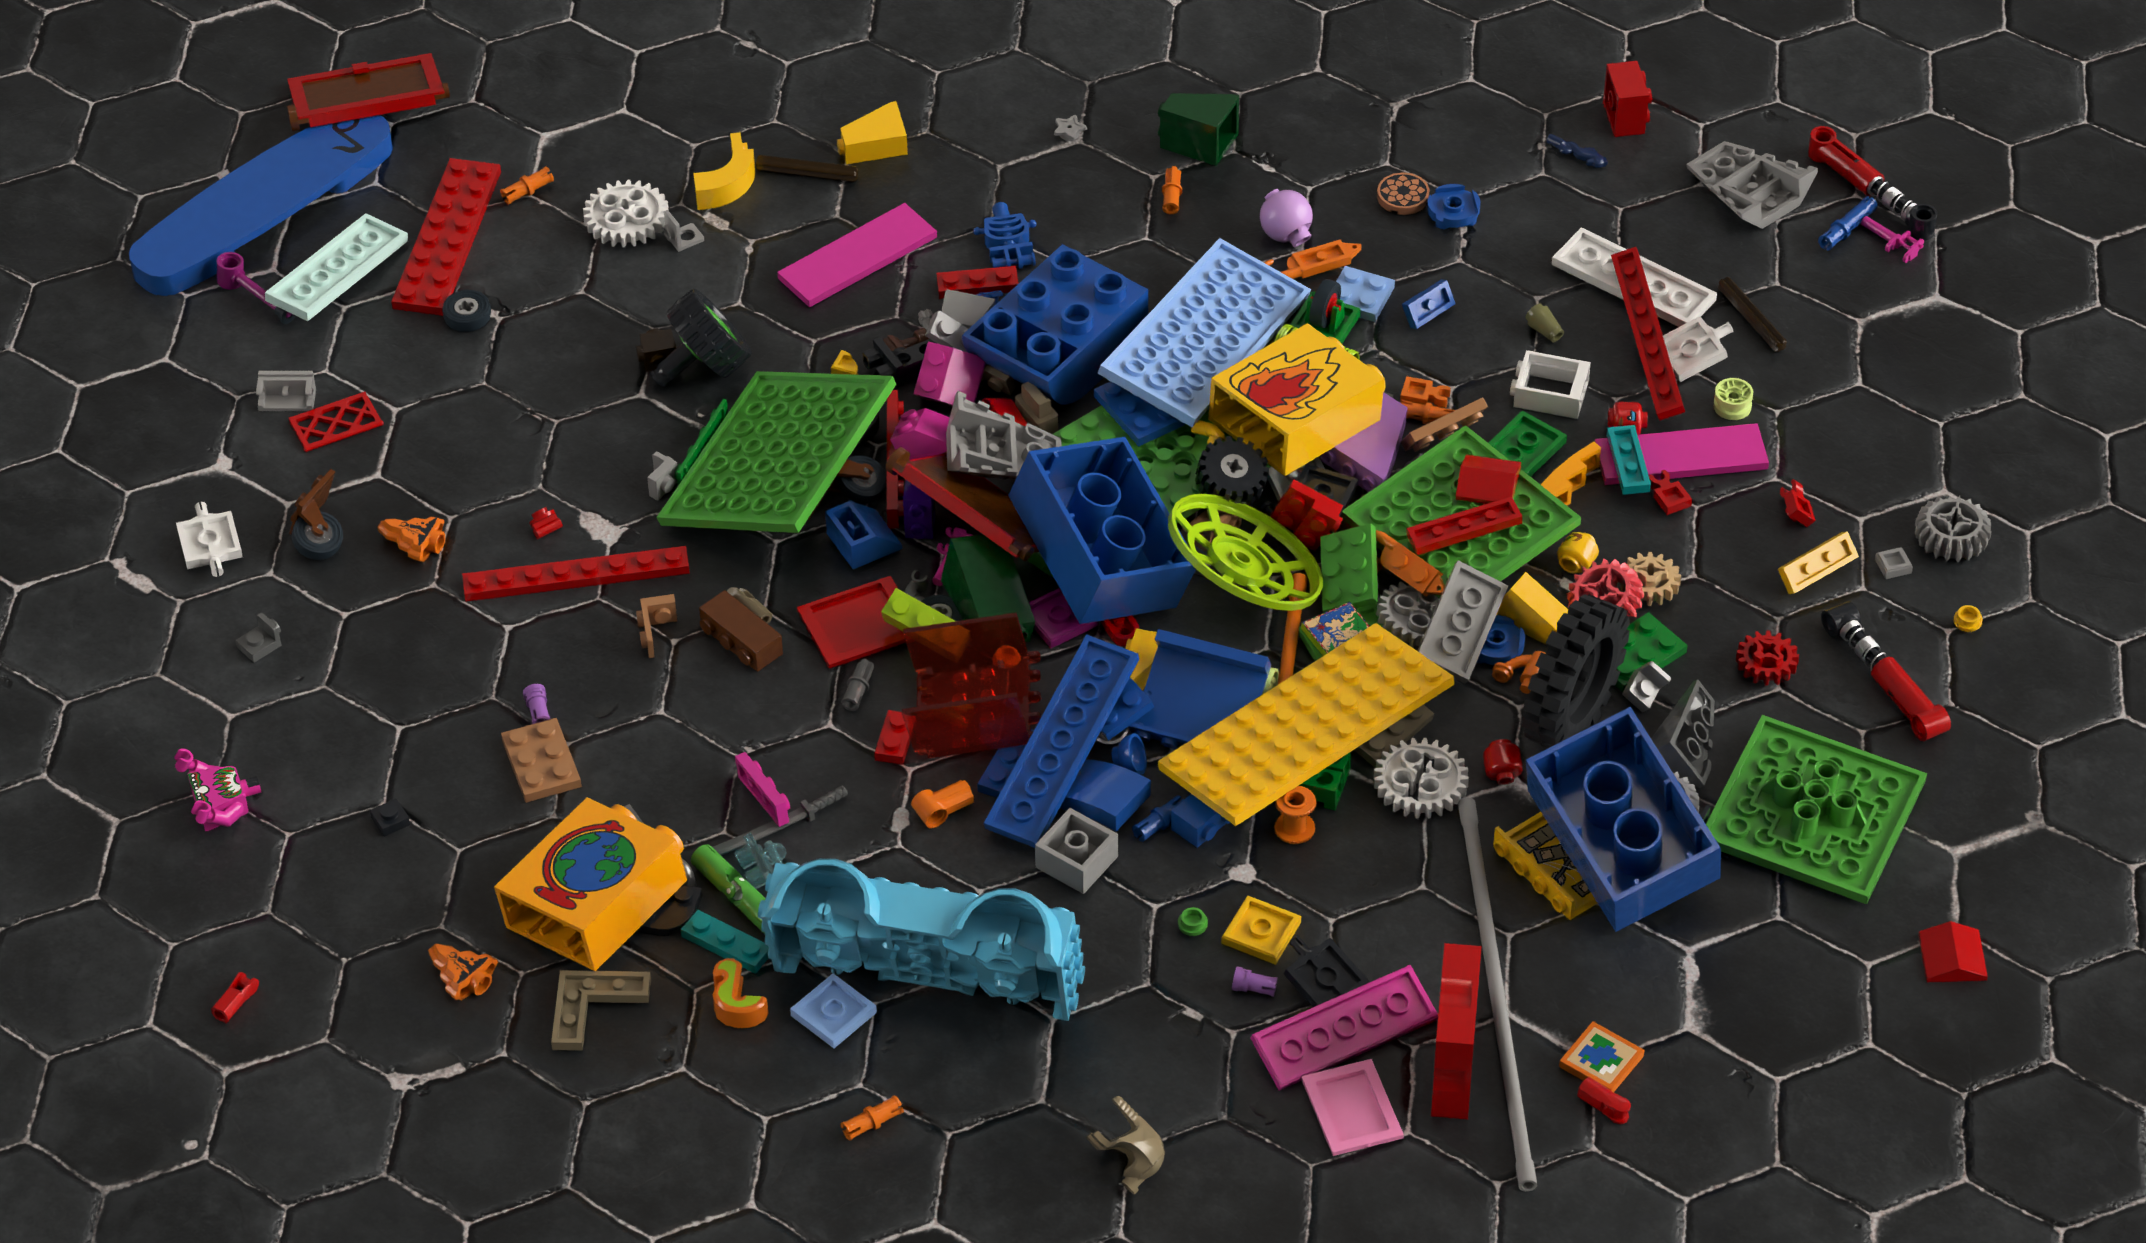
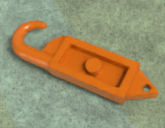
[1264,239,1361,279]
[1376,530,1445,597]

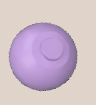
[1260,189,1313,247]

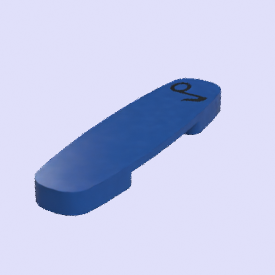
[129,115,393,296]

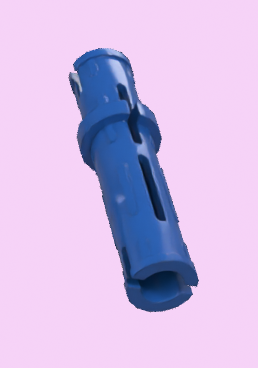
[1818,196,1878,251]

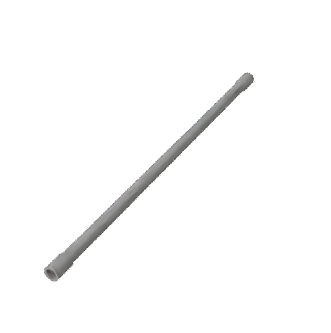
[1458,798,1537,1191]

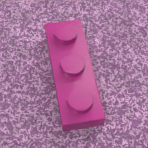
[735,752,790,827]

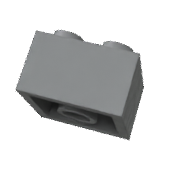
[1035,808,1118,894]

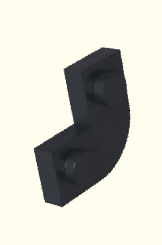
[636,885,703,936]

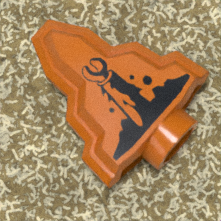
[377,517,445,562]
[428,943,498,1001]

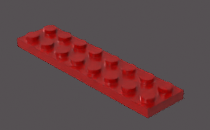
[391,158,501,316]

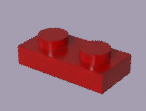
[875,710,916,765]

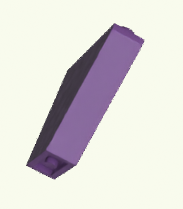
[1319,392,1407,492]

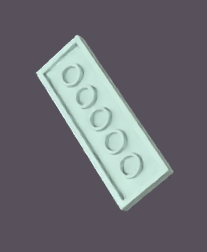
[265,213,408,321]

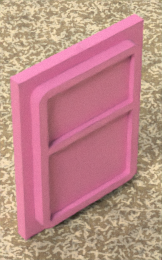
[1302,1059,1404,1156]

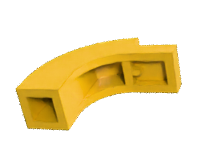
[693,133,755,210]

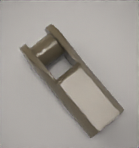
[727,587,773,624]

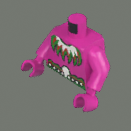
[174,749,261,831]

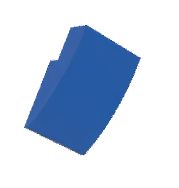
[1060,760,1151,831]

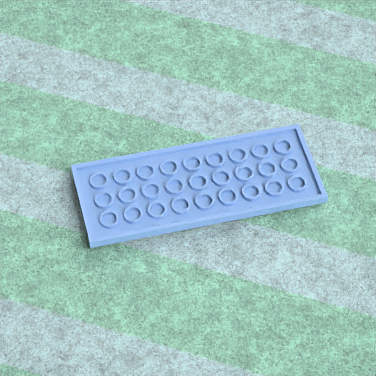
[1098,238,1311,427]

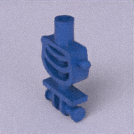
[973,202,1037,269]

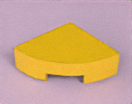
[831,350,858,375]

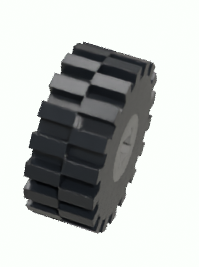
[1195,436,1269,506]

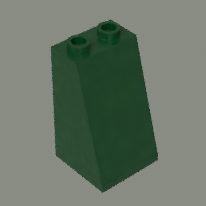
[941,534,1035,650]

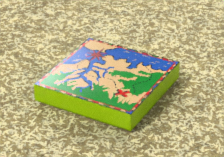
[1301,602,1370,656]

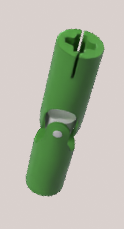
[691,844,766,934]

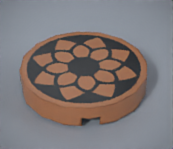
[1377,172,1430,215]

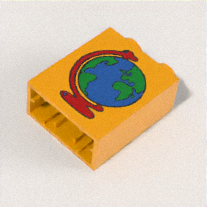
[494,797,687,971]

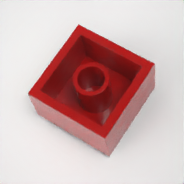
[1603,61,1652,137]

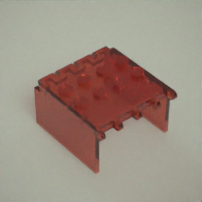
[902,613,1041,758]

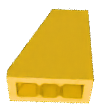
[837,101,908,164]
[1496,572,1568,645]

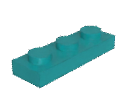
[1607,425,1651,495]
[681,910,769,974]

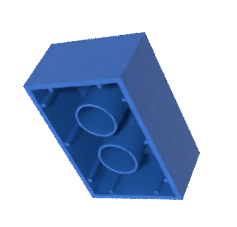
[1008,437,1196,624]
[1526,707,1721,932]

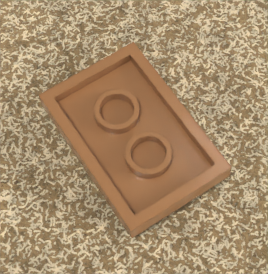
[1401,397,1488,452]
[501,718,582,803]

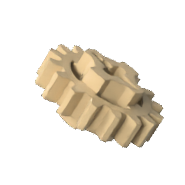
[1619,552,1681,606]

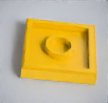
[1221,895,1301,965]

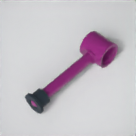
[217,252,296,324]

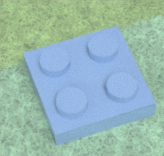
[1336,266,1395,322]
[790,973,877,1048]

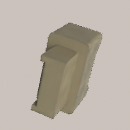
[1015,382,1058,434]

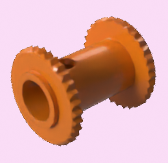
[1274,786,1316,844]

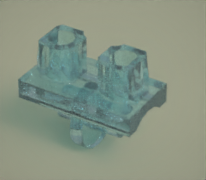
[734,833,787,889]

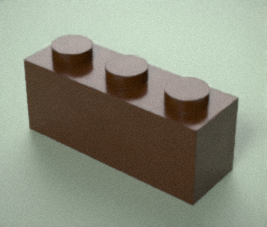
[699,590,783,672]

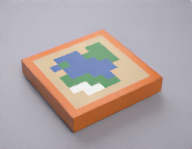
[1559,1021,1644,1093]

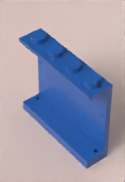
[1128,629,1271,749]

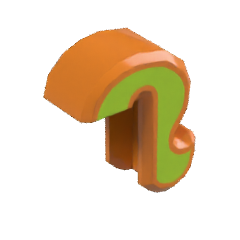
[713,958,769,1028]

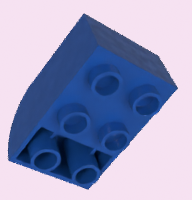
[962,244,1148,405]

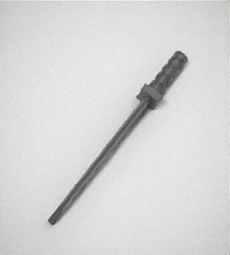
[713,785,848,855]

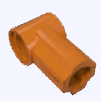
[911,780,974,828]

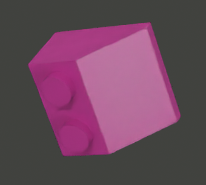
[914,341,986,406]
[890,408,950,460]

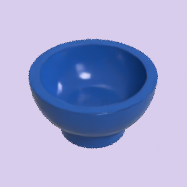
[1112,733,1147,775]

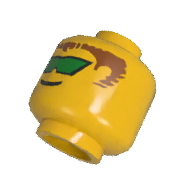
[1557,532,1599,574]

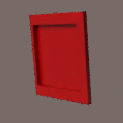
[797,576,916,669]

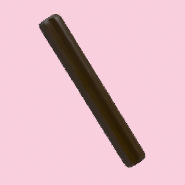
[756,155,858,182]
[1718,277,1787,352]

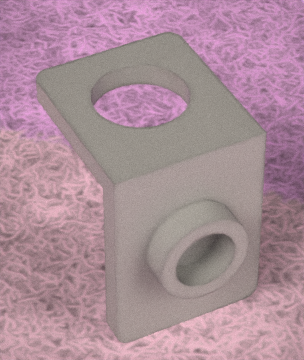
[663,210,704,252]

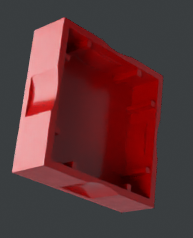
[1431,943,1482,1120]

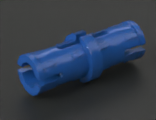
[1132,795,1184,842]

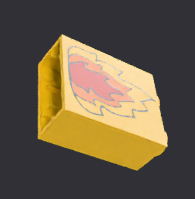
[1208,323,1386,476]

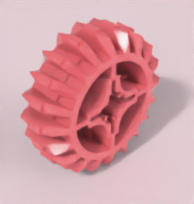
[1567,559,1644,618]

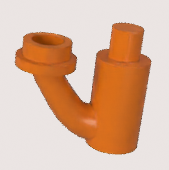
[1492,651,1546,694]

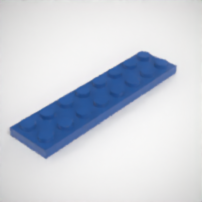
[984,634,1139,848]

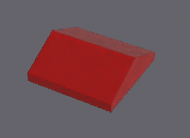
[1456,455,1521,504]
[1918,921,1988,982]

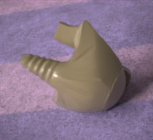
[1085,1096,1165,1195]

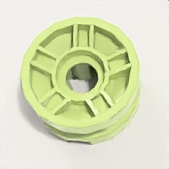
[1714,378,1753,420]

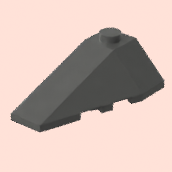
[1651,679,1715,788]

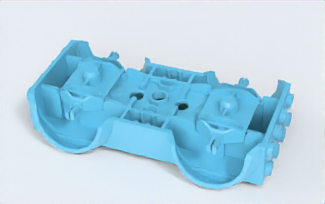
[758,858,1085,1021]

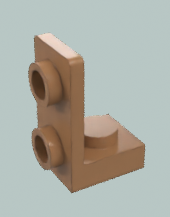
[636,594,677,658]

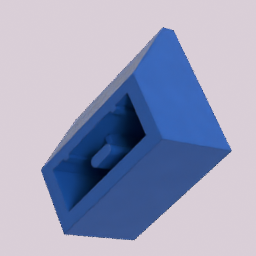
[825,501,902,569]

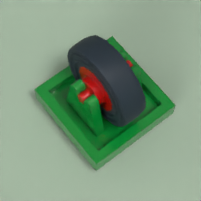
[1290,279,1361,344]

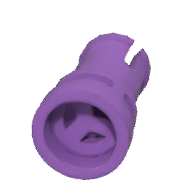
[523,684,550,724]
[1232,966,1278,997]

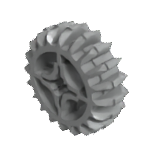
[1915,495,1992,562]

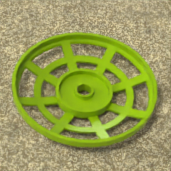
[1168,494,1323,611]

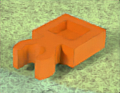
[1400,376,1451,408]

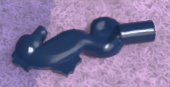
[1546,134,1608,168]

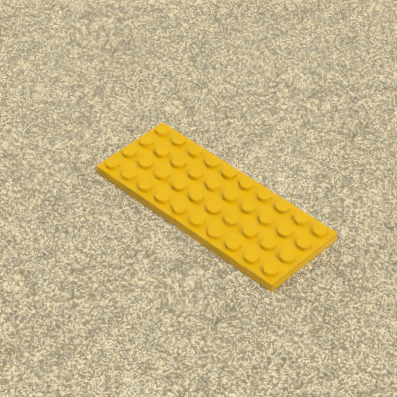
[1158,623,1454,826]

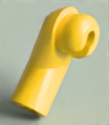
[1191,420,1225,444]

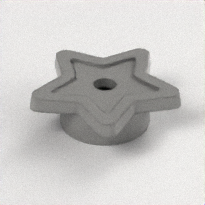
[1054,115,1087,141]

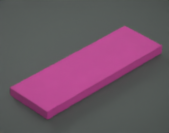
[777,203,937,308]
[1595,423,1769,485]
[1250,965,1438,1091]

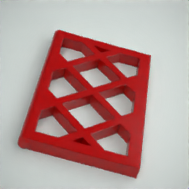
[289,391,384,452]

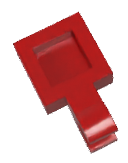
[1780,479,1816,527]

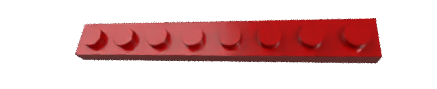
[1611,247,1685,421]
[462,546,690,602]

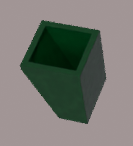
[1158,93,1239,166]

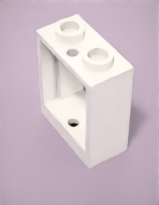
[1510,350,1591,419]

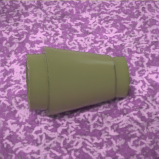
[1525,303,1564,342]

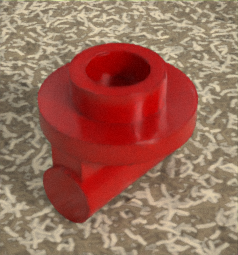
[529,507,563,539]

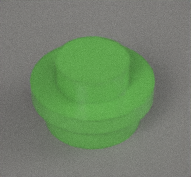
[1178,907,1208,936]

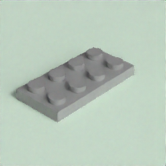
[1417,560,1508,684]

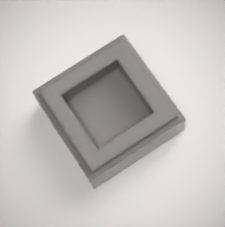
[1875,547,1913,579]

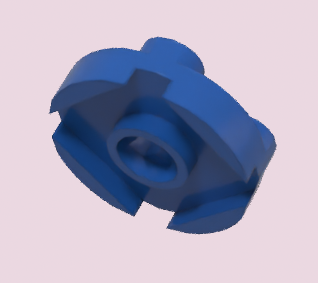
[1427,184,1480,229]
[1477,615,1525,665]

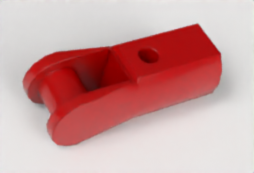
[211,972,259,1023]
[1577,1077,1631,1124]

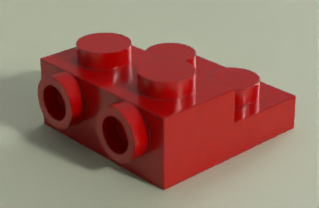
[1270,479,1343,552]

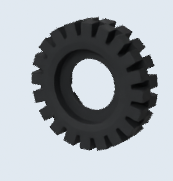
[1522,594,1630,748]

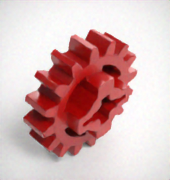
[1736,630,1799,686]

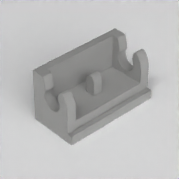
[256,371,316,411]

